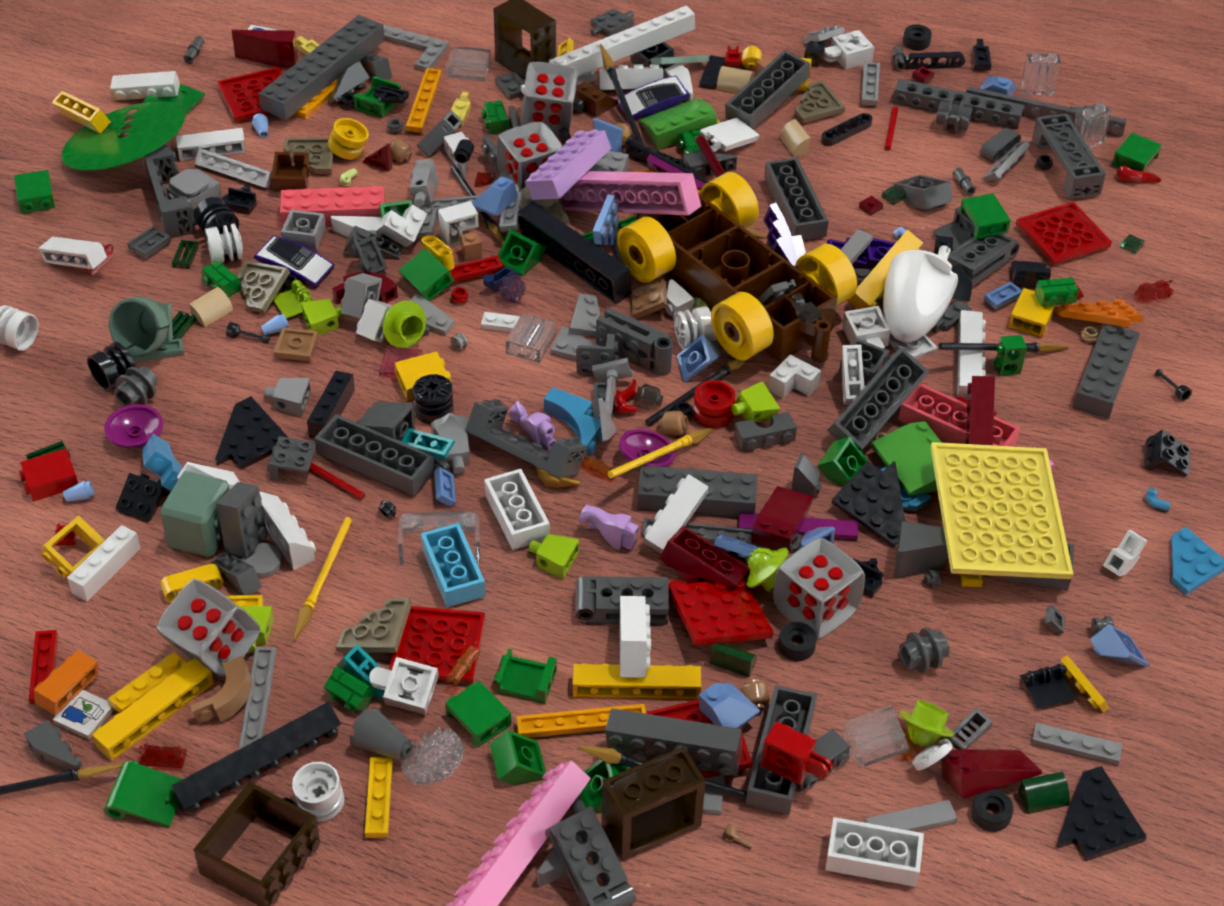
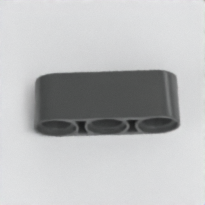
[980,127,1021,162]

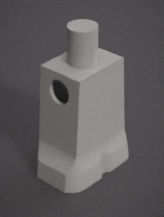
[410,159,439,207]
[431,413,470,474]

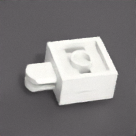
[824,30,874,70]
[842,306,891,349]
[369,657,439,715]

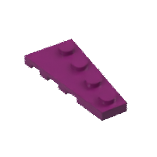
[647,154,705,191]

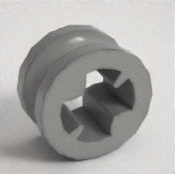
[451,332,468,351]

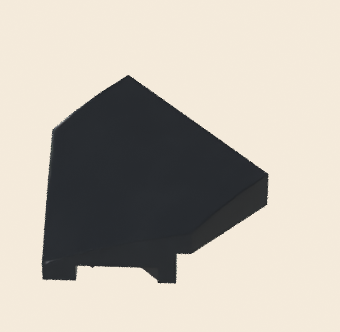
[373,85,409,103]
[221,185,257,214]
[951,264,973,302]
[853,558,884,598]

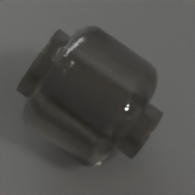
[635,384,663,411]

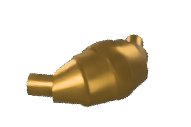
[535,466,580,488]

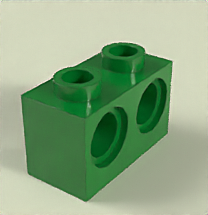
[993,335,1027,376]

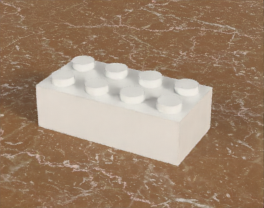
[484,469,550,550]
[619,596,651,677]
[825,817,924,887]

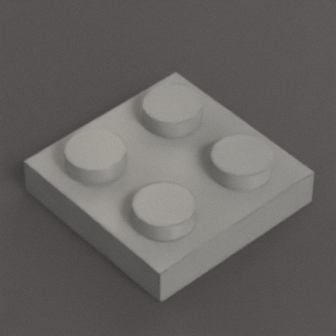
[803,25,845,44]

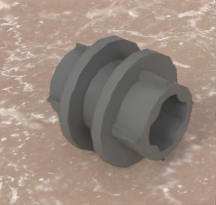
[936,97,973,132]
[114,365,158,406]
[899,627,950,673]

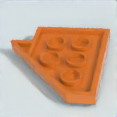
[1055,299,1143,327]

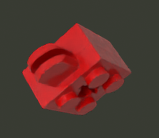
[761,721,833,785]

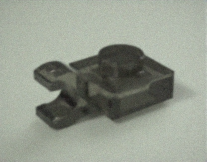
[792,293,822,325]

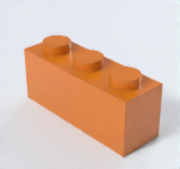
[34,650,98,716]

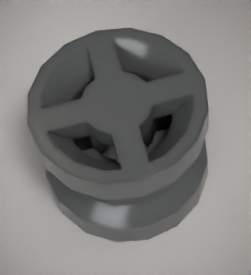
[1091,616,1114,636]

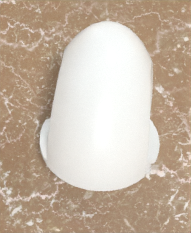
[883,246,958,342]

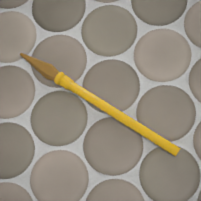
[608,428,714,478]
[293,517,352,640]

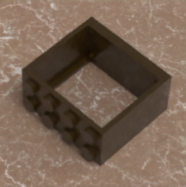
[493,0,556,80]
[601,746,706,860]
[193,781,320,906]

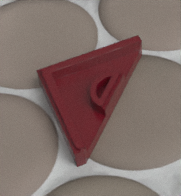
[363,143,392,171]

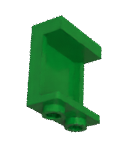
[353,76,401,118]
[1112,133,1162,172]
[14,170,55,213]
[959,193,1011,239]
[398,248,455,301]
[493,648,557,704]
[445,681,512,748]

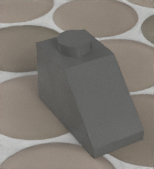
[792,454,823,497]

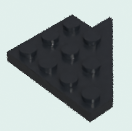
[215,396,289,470]
[831,461,905,548]
[1057,766,1147,861]

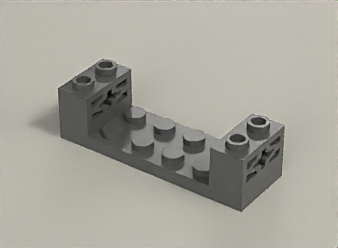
[1032,113,1106,199]
[144,145,196,238]
[465,399,588,478]

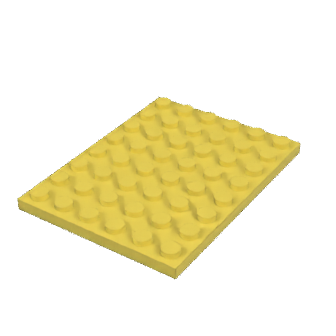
[930,442,1074,579]

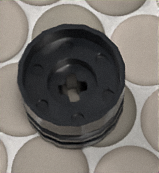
[193,197,239,236]
[87,342,136,391]
[413,374,454,424]

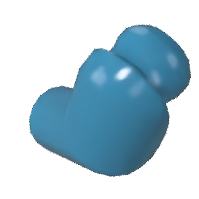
[1145,488,1171,512]

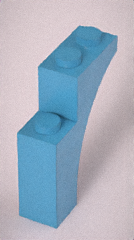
[544,387,602,459]
[142,434,183,491]

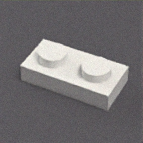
[481,312,520,334]

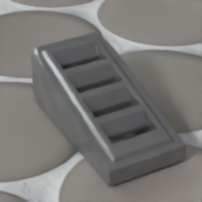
[947,707,993,749]

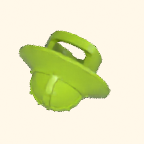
[383,301,427,348]
[746,548,789,591]
[899,700,954,747]

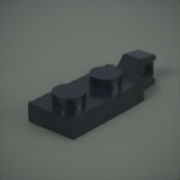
[972,39,992,71]

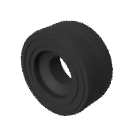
[903,24,932,50]
[778,622,817,661]
[971,789,1014,832]

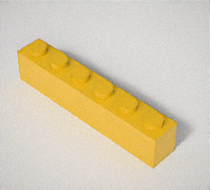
[847,230,923,309]
[92,657,214,762]
[573,663,701,700]

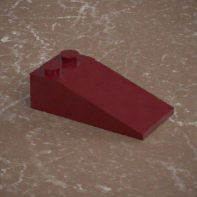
[231,30,298,68]
[751,486,814,555]
[659,526,750,587]
[941,749,1042,799]

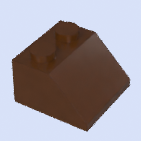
[574,81,619,117]

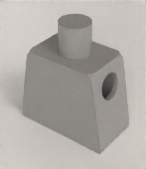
[264,378,311,416]

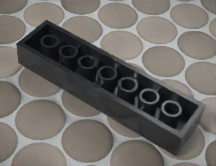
[517,201,632,305]

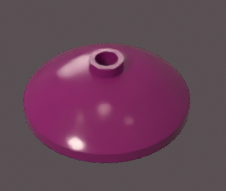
[104,404,163,449]
[619,429,676,467]

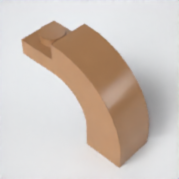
[190,656,252,724]

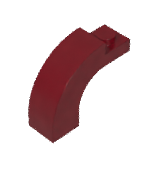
[332,272,398,305]

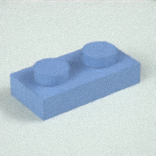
[984,282,1022,310]
[434,467,456,507]
[714,535,758,559]

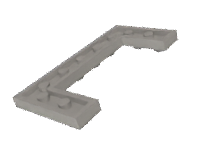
[384,25,449,72]
[416,192,523,238]

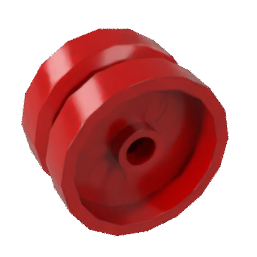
[693,380,736,428]

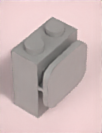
[166,168,222,209]

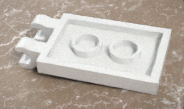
[700,117,760,152]

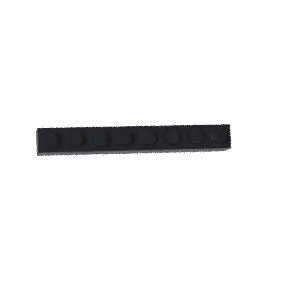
[170,702,341,812]

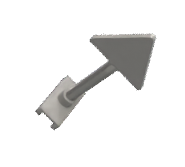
[592,358,633,441]

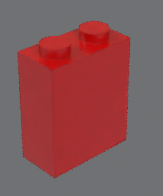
[19,449,78,502]

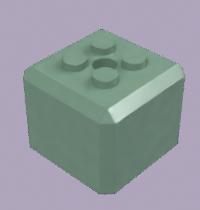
[160,471,230,557]

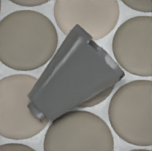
[349,707,412,760]

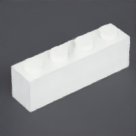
[599,64,663,90]
[110,71,180,101]
[176,128,246,161]
[38,237,107,269]
[643,474,709,553]
[67,525,141,602]

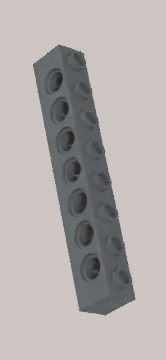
[893,79,1024,129]

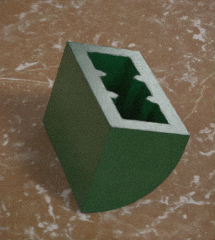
[710,643,757,677]
[1018,772,1070,814]

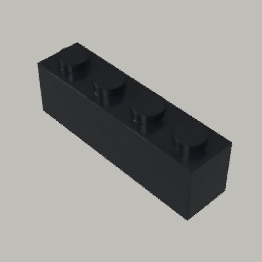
[307,370,355,438]

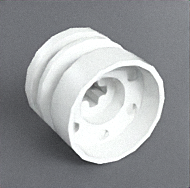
[205,223,243,263]
[0,305,39,351]
[674,306,715,349]
[292,762,345,822]

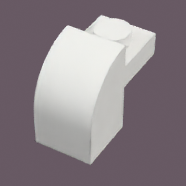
[1103,530,1148,576]

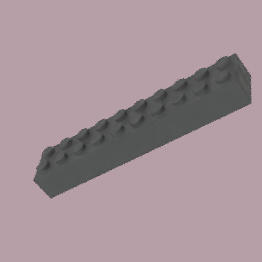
[258,15,385,120]

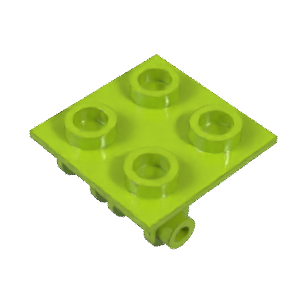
[273,280,315,319]

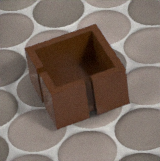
[271,152,311,191]

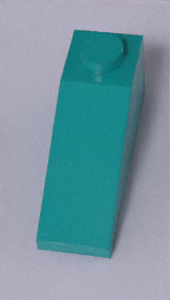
[401,428,455,459]
[336,644,385,701]

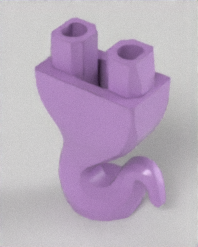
[509,401,556,450]
[579,505,639,550]

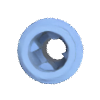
[252,114,269,138]
[261,314,289,336]
[63,480,95,502]

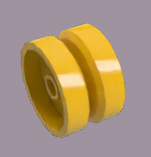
[327,118,369,160]

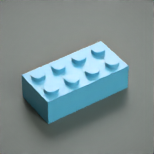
[421,523,485,608]

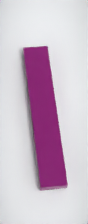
[739,513,858,540]

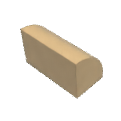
[717,66,753,93]
[780,119,810,157]
[189,287,233,327]

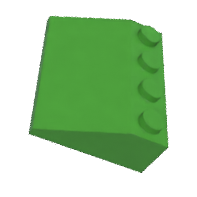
[639,98,717,150]
[871,421,942,495]

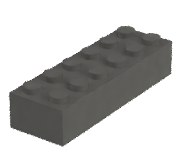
[725,50,810,129]
[764,157,828,240]
[1073,324,1140,419]
[827,346,929,450]
[314,414,434,496]
[637,466,758,518]
[746,685,817,815]
[605,708,742,776]

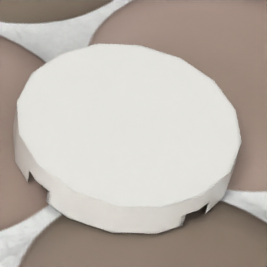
[912,739,953,771]

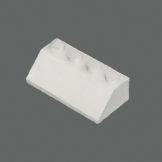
[260,492,316,570]

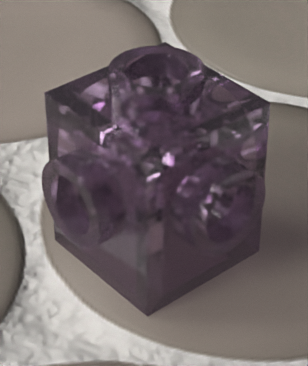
[499,274,526,302]

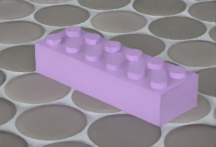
[525,129,611,200]

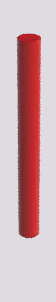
[885,107,898,151]
[309,462,365,500]

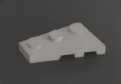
[410,293,455,336]
[568,294,600,337]
[550,326,599,361]

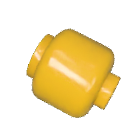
[742,46,762,70]

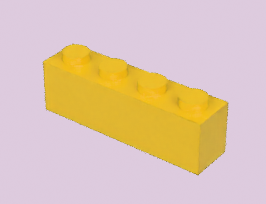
[52,91,111,134]

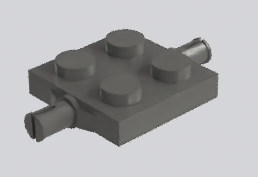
[590,9,634,36]

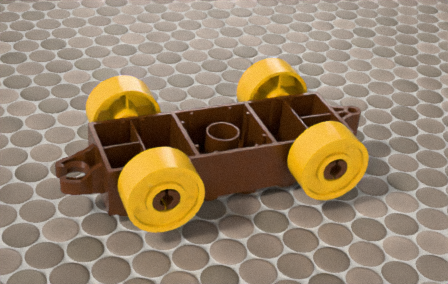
[616,172,857,362]

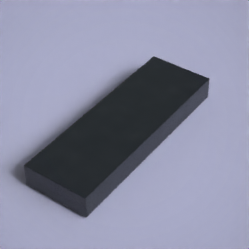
[699,55,725,89]

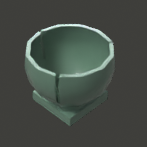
[108,296,173,356]

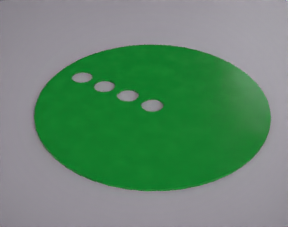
[61,101,185,171]

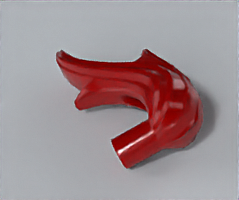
[1116,165,1162,183]
[614,379,638,415]

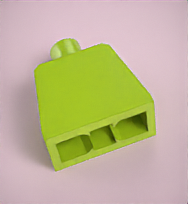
[301,299,347,336]
[731,382,780,422]
[529,534,579,579]
[239,606,274,653]

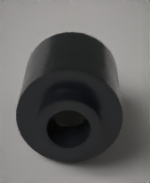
[454,139,474,164]

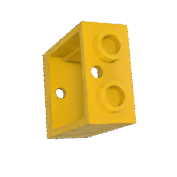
[40,515,105,578]

